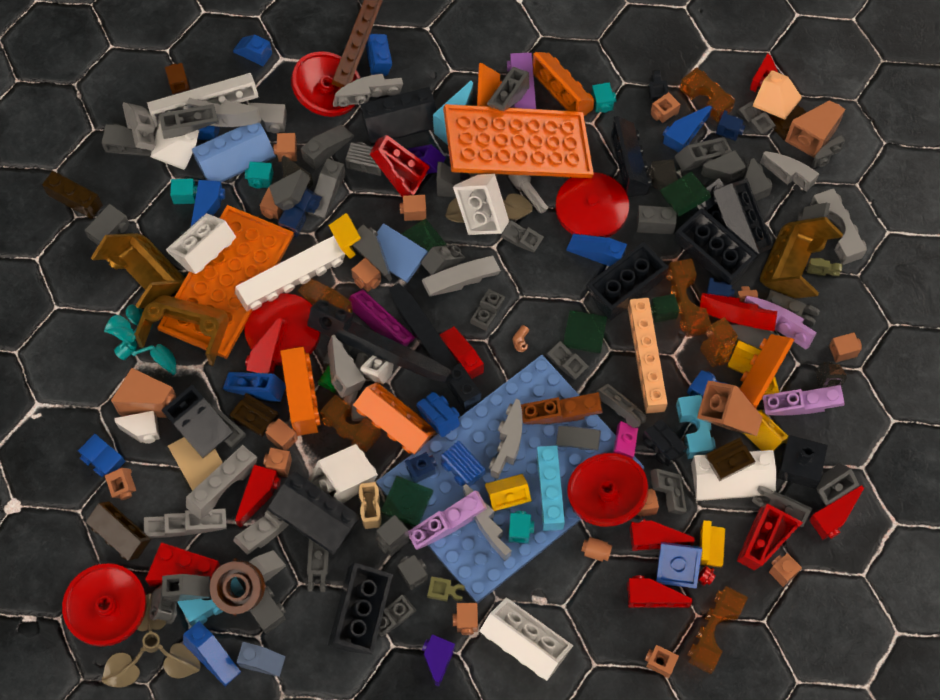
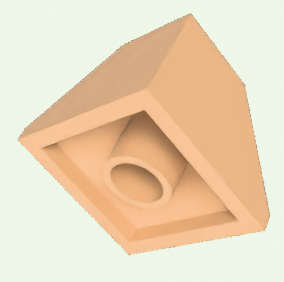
[753,70,802,120]

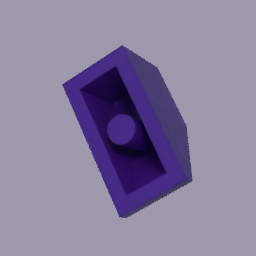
[408,144,446,174]
[422,634,455,686]

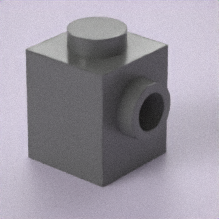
[397,555,428,590]

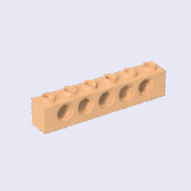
[628,298,668,414]

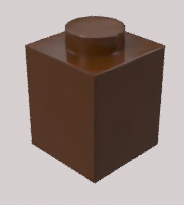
[165,63,190,94]

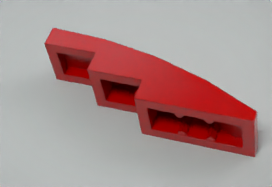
[699,293,778,331]

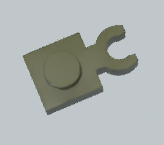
[807,258,842,276]
[427,576,465,602]

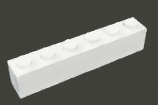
[147,73,259,127]
[235,236,345,312]

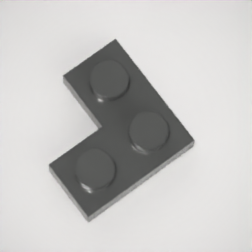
[650,468,687,515]

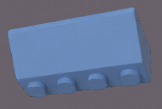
[192,123,276,183]

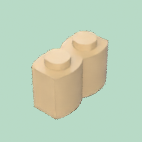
[359,482,382,529]

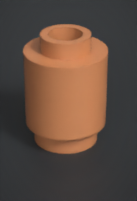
[581,537,612,562]

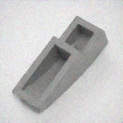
[760,151,819,192]

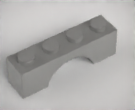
[810,188,867,265]
[186,445,257,520]

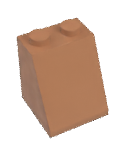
[785,100,845,158]
[111,368,177,418]
[697,381,762,436]

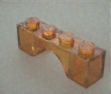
[667,258,711,337]
[688,586,748,674]

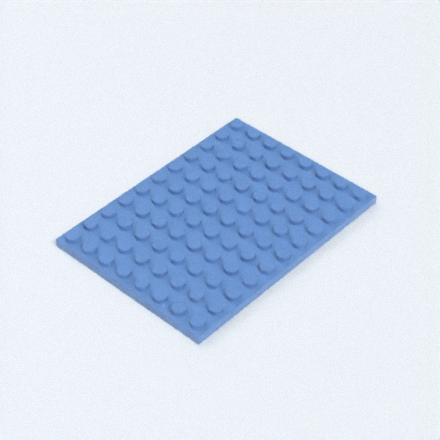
[376,355,644,604]

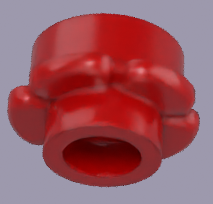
[698,566,716,585]

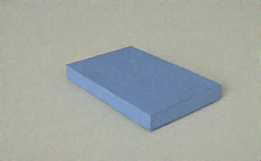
[376,223,428,283]

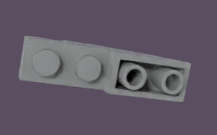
[333,74,403,107]
[186,98,261,127]
[122,102,156,151]
[489,399,522,479]
[234,510,289,555]

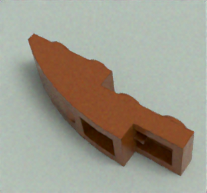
[521,392,603,424]

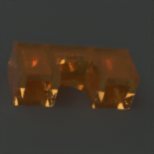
[680,67,735,122]
[700,317,738,367]
[320,394,381,452]

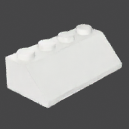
[691,450,776,501]
[479,597,573,681]

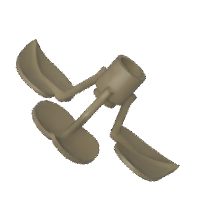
[445,173,533,223]
[101,593,201,688]

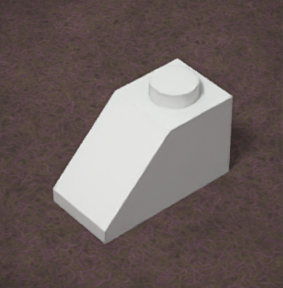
[360,355,394,384]
[114,411,160,443]

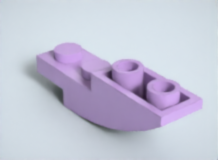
[744,296,817,349]
[763,385,844,415]
[408,490,487,550]

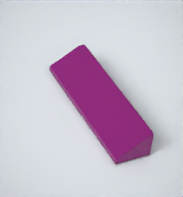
[347,289,415,347]

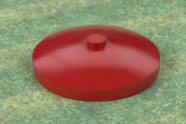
[291,52,360,117]
[555,172,629,238]
[245,293,321,366]
[567,453,649,527]
[62,563,147,647]

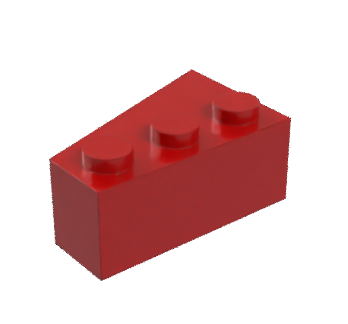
[369,135,430,198]
[737,503,803,570]
[145,542,221,586]

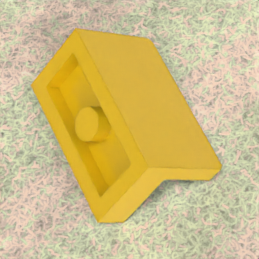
[328,213,361,259]
[728,341,761,374]
[744,410,788,452]
[485,474,531,511]
[699,520,725,567]

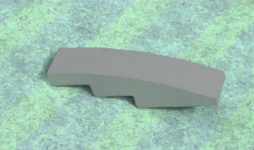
[422,256,501,296]
[463,484,512,561]
[144,509,227,538]

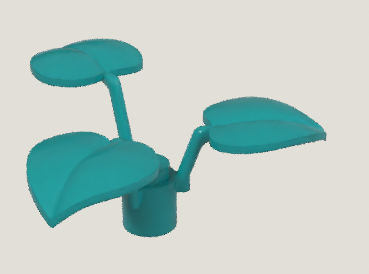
[104,304,176,375]

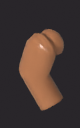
[512,325,529,352]

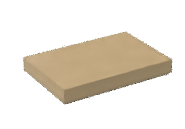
[168,437,223,491]

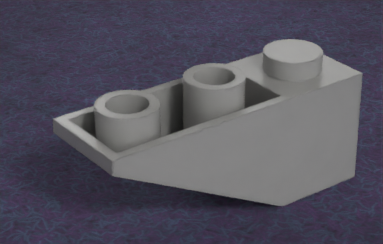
[327,335,366,398]

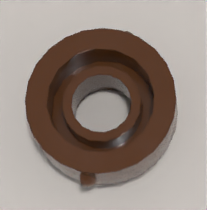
[209,558,266,616]

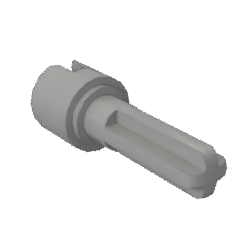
[508,175,548,214]

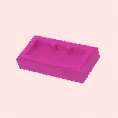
[613,421,638,459]

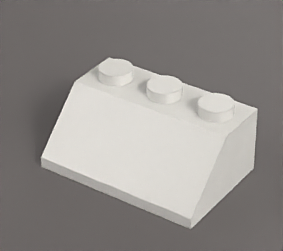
[453,174,509,235]
[166,213,236,274]

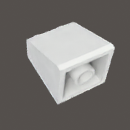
[308,444,378,504]

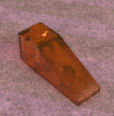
[298,278,353,313]

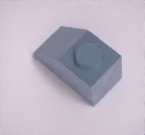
[237,642,286,677]

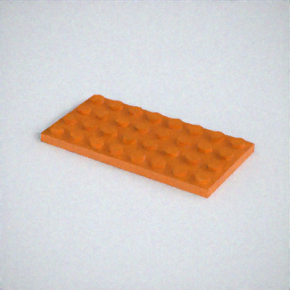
[443,104,594,178]
[157,205,294,359]

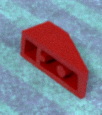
[245,318,287,374]
[439,327,484,379]
[235,465,281,527]
[809,485,864,540]
[629,519,695,551]
[627,575,692,608]

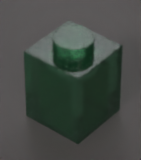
[650,294,680,323]

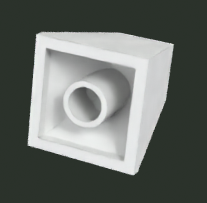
[150,124,199,170]

